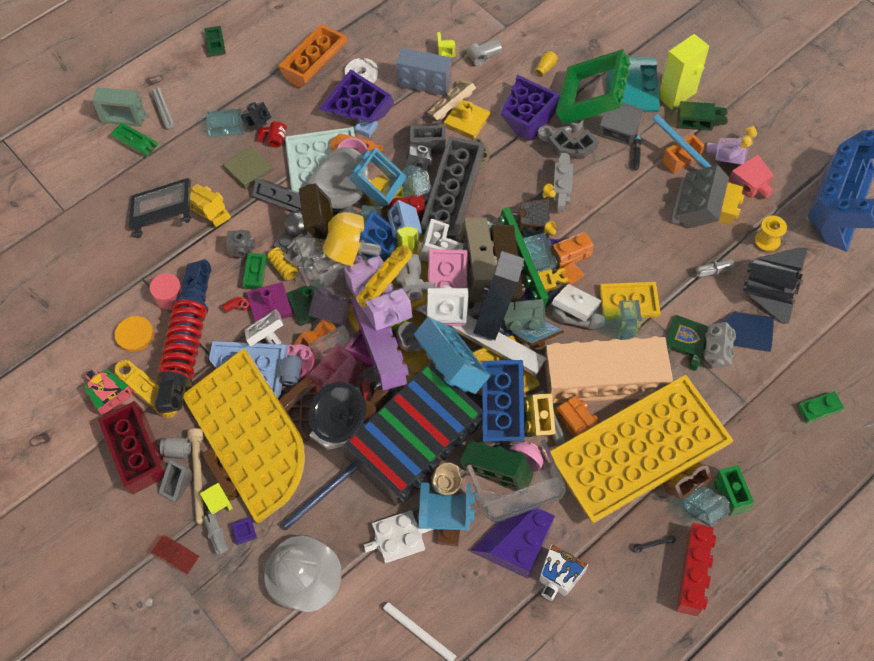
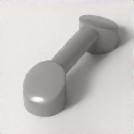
[538,119,583,142]
[552,306,605,330]

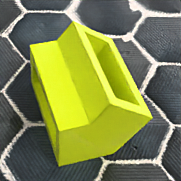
[397,226,419,254]

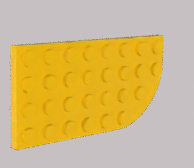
[183,348,305,523]

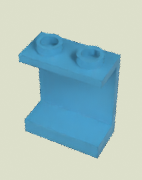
[419,483,475,530]

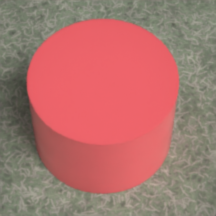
[150,273,182,310]

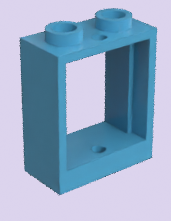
[349,148,407,207]

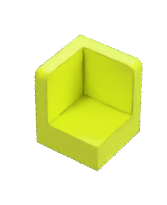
[437,32,455,57]
[200,483,233,514]

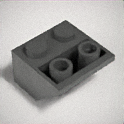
[598,103,643,146]
[410,123,446,153]

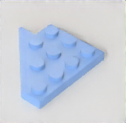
[209,341,288,400]

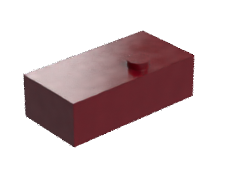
[98,401,167,494]

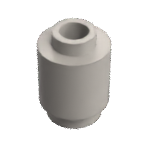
[160,437,191,458]

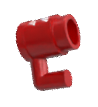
[257,121,287,148]

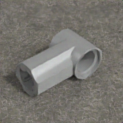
[466,39,502,66]

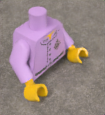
[706,125,757,164]

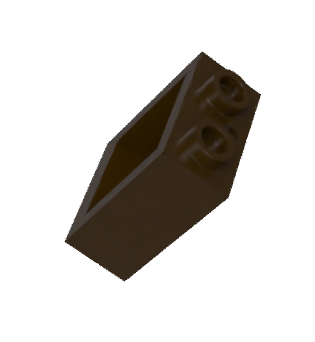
[299,183,333,243]

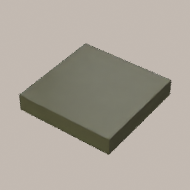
[223,145,273,189]

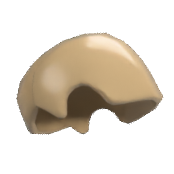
[431,462,463,496]

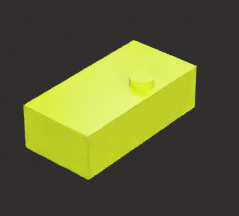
[659,34,709,110]

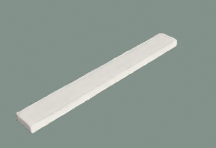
[415,304,546,376]

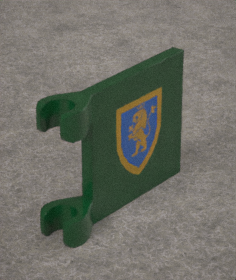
[666,315,708,371]

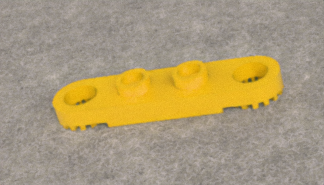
[356,245,412,308]
[115,360,177,418]

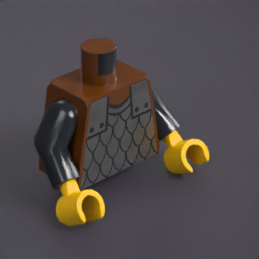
[512,184,557,240]

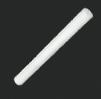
[383,602,457,661]

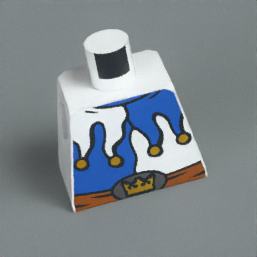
[539,544,588,601]

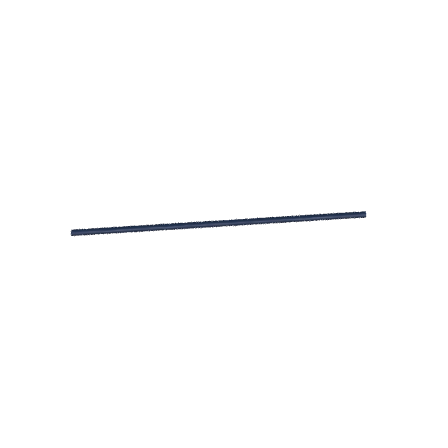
[281,289,560,530]

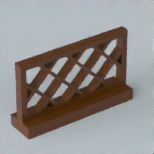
[279,354,360,442]

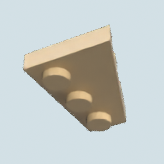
[427,79,476,120]

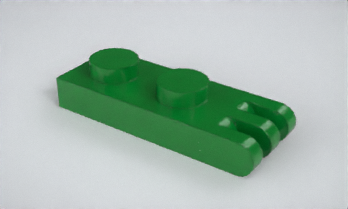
[111,122,158,157]

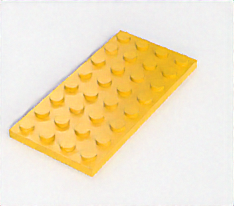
[548,375,733,524]

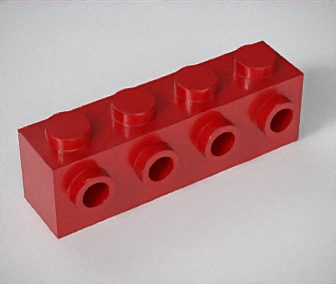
[676,523,716,617]

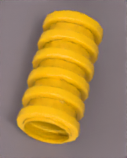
[267,247,298,281]

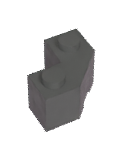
[548,127,599,159]

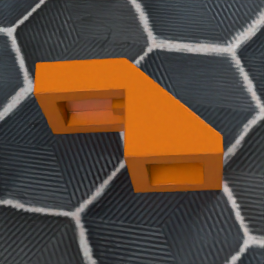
[293,318,338,354]

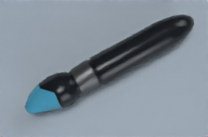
[633,135,642,171]

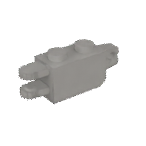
[552,153,573,212]

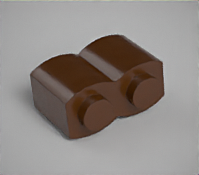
[663,462,713,499]

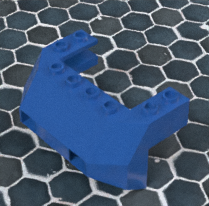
[808,130,874,252]

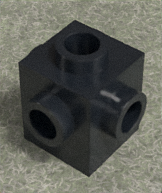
[240,102,271,130]

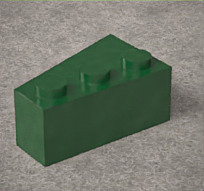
[460,440,534,496]

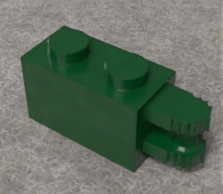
[677,101,728,131]

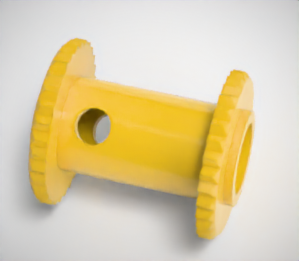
[754,215,787,252]

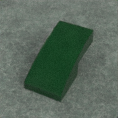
[204,26,226,57]

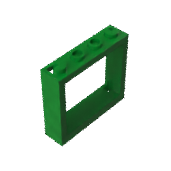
[556,49,631,124]

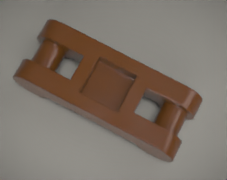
[203,449,238,500]

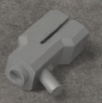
[396,254,435,301]

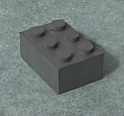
[676,165,729,228]

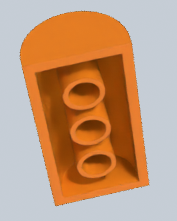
[278,24,347,87]

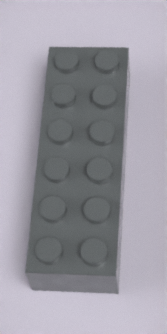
[421,136,484,241]

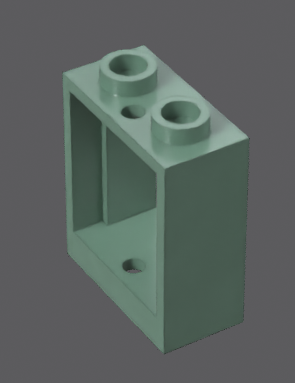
[92,87,147,127]

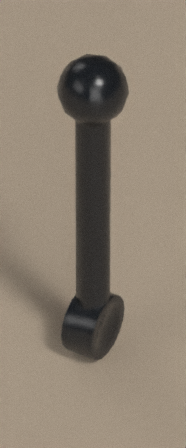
[633,535,676,553]

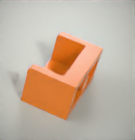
[662,134,704,174]

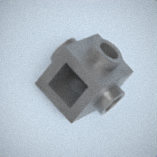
[405,144,433,173]
[226,229,255,257]

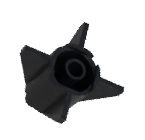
[743,247,807,323]

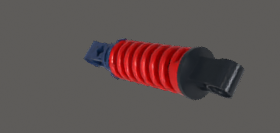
[155,259,211,414]

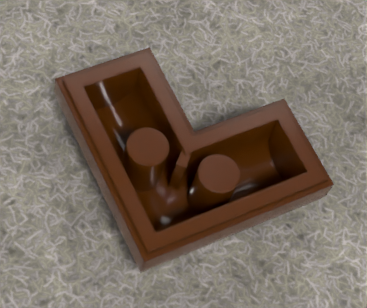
[364,385,393,424]

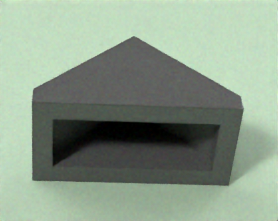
[159,457,193,502]

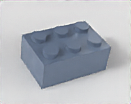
[396,48,451,96]

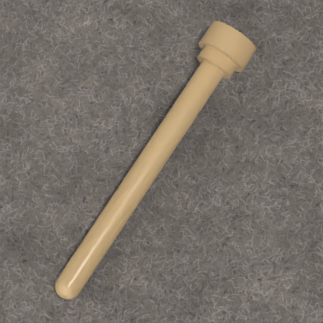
[187,429,204,524]

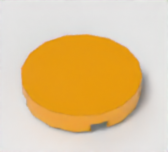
[115,316,154,352]

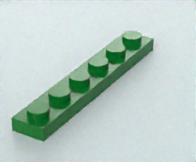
[498,207,549,307]

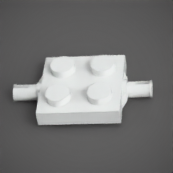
[363,510,434,563]

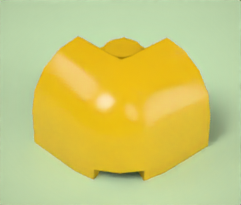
[322,212,364,266]

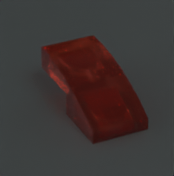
[151,535,200,575]

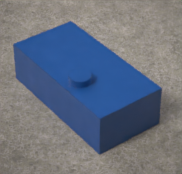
[482,360,525,444]

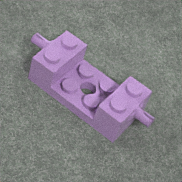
[344,255,412,331]

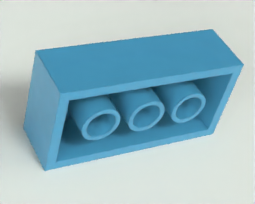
[414,316,490,394]

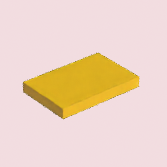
[599,282,661,320]

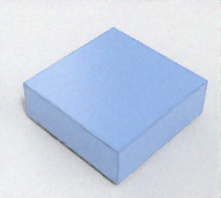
[354,120,378,138]

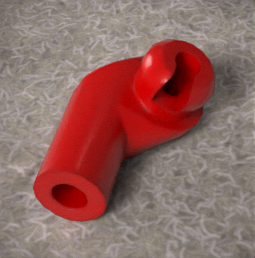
[222,297,250,313]

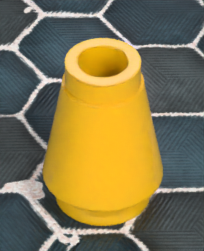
[535,51,558,76]

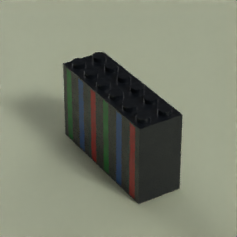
[343,362,483,506]

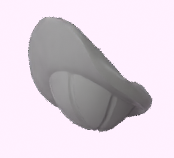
[308,147,369,209]
[264,535,342,612]

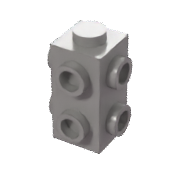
[704,322,736,368]

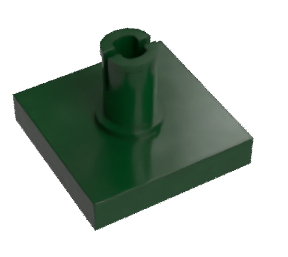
[286,279,336,326]

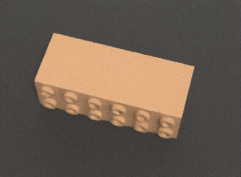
[544,336,673,405]

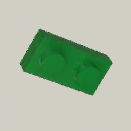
[243,253,267,289]
[797,391,844,423]

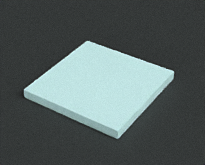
[285,127,355,192]

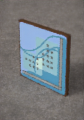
[510,320,564,348]

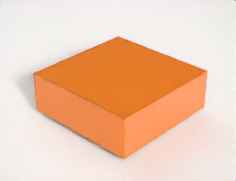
[560,261,584,285]

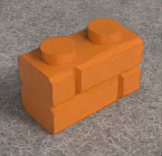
[551,232,594,269]
[556,396,600,438]

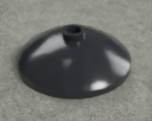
[309,382,366,443]

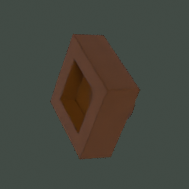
[437,529,460,547]

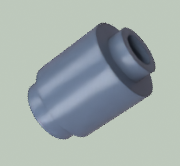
[280,355,302,385]

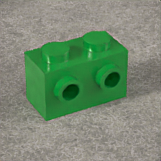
[713,465,754,517]

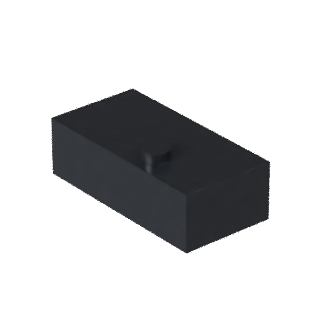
[473,251,524,340]

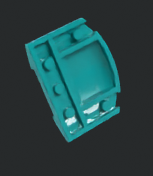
[606,57,659,112]

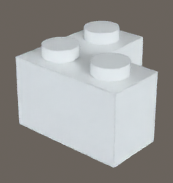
[419,219,464,263]

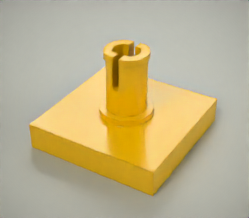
[444,100,490,139]

